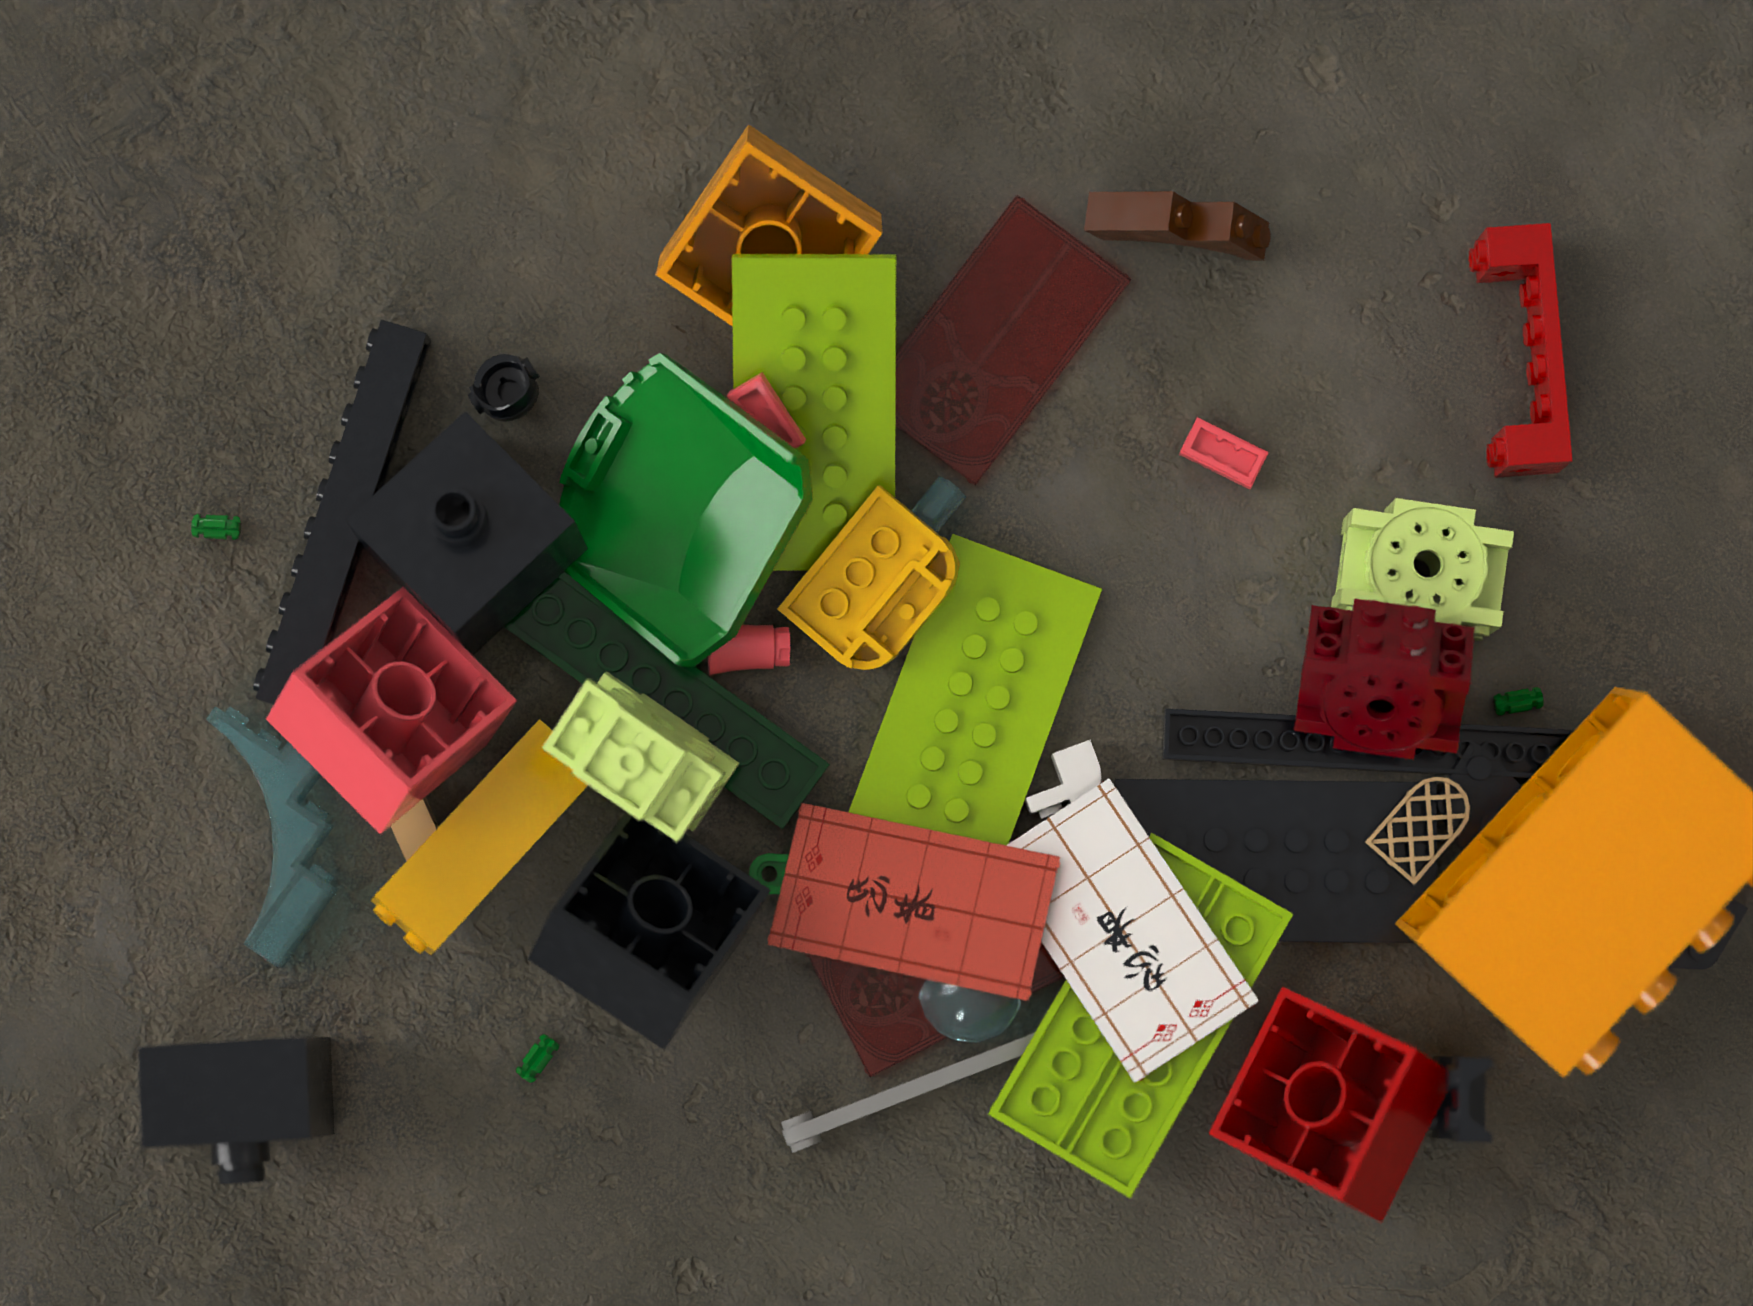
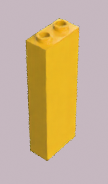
[371,719,588,955]

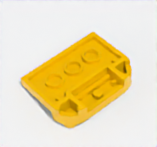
[777,485,960,670]

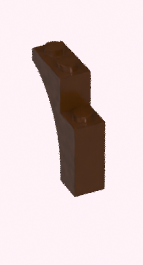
[1084,191,1271,261]

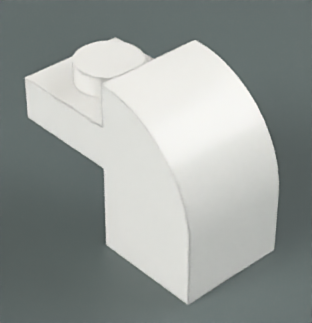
[1024,740,1101,819]

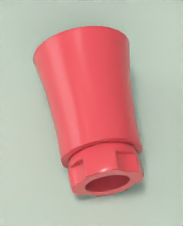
[708,624,790,676]

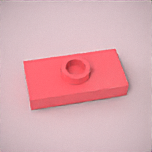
[727,372,806,449]
[1179,417,1269,490]

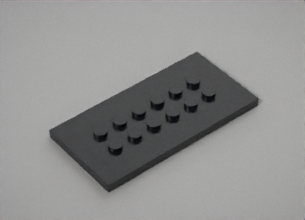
[1114,779,1437,943]

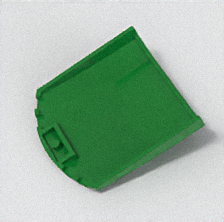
[559,353,813,667]

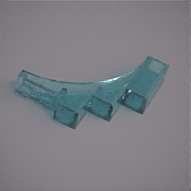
[206,706,339,968]

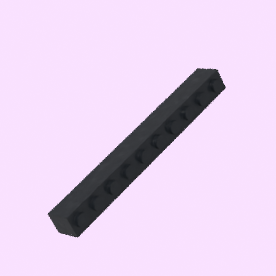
[253,319,431,706]

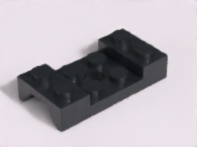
[1429,1056,1493,1143]

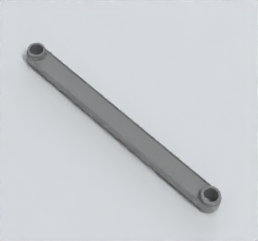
[781,1033,1035,1153]

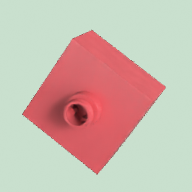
[266,587,517,834]

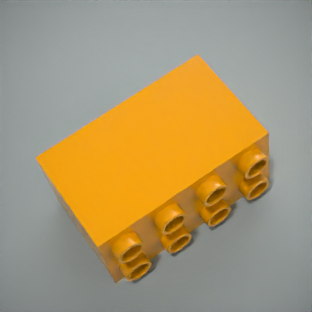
[1395,687,1753,1077]

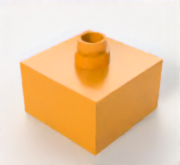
[656,124,883,326]

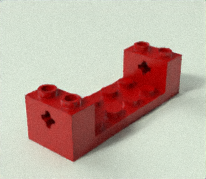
[1469,223,1573,478]

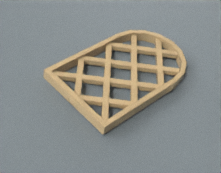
[1365,777,1470,885]

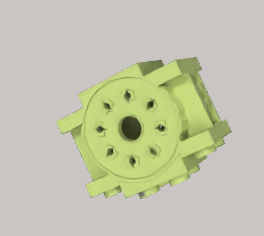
[1331,498,1514,641]
[542,672,740,842]

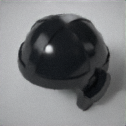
[467,354,540,422]

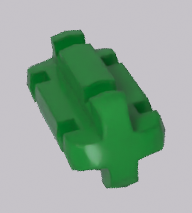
[191,514,241,540]
[1493,687,1544,716]
[516,1034,559,1083]

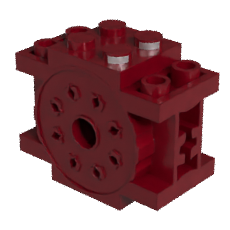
[1294,598,1475,760]

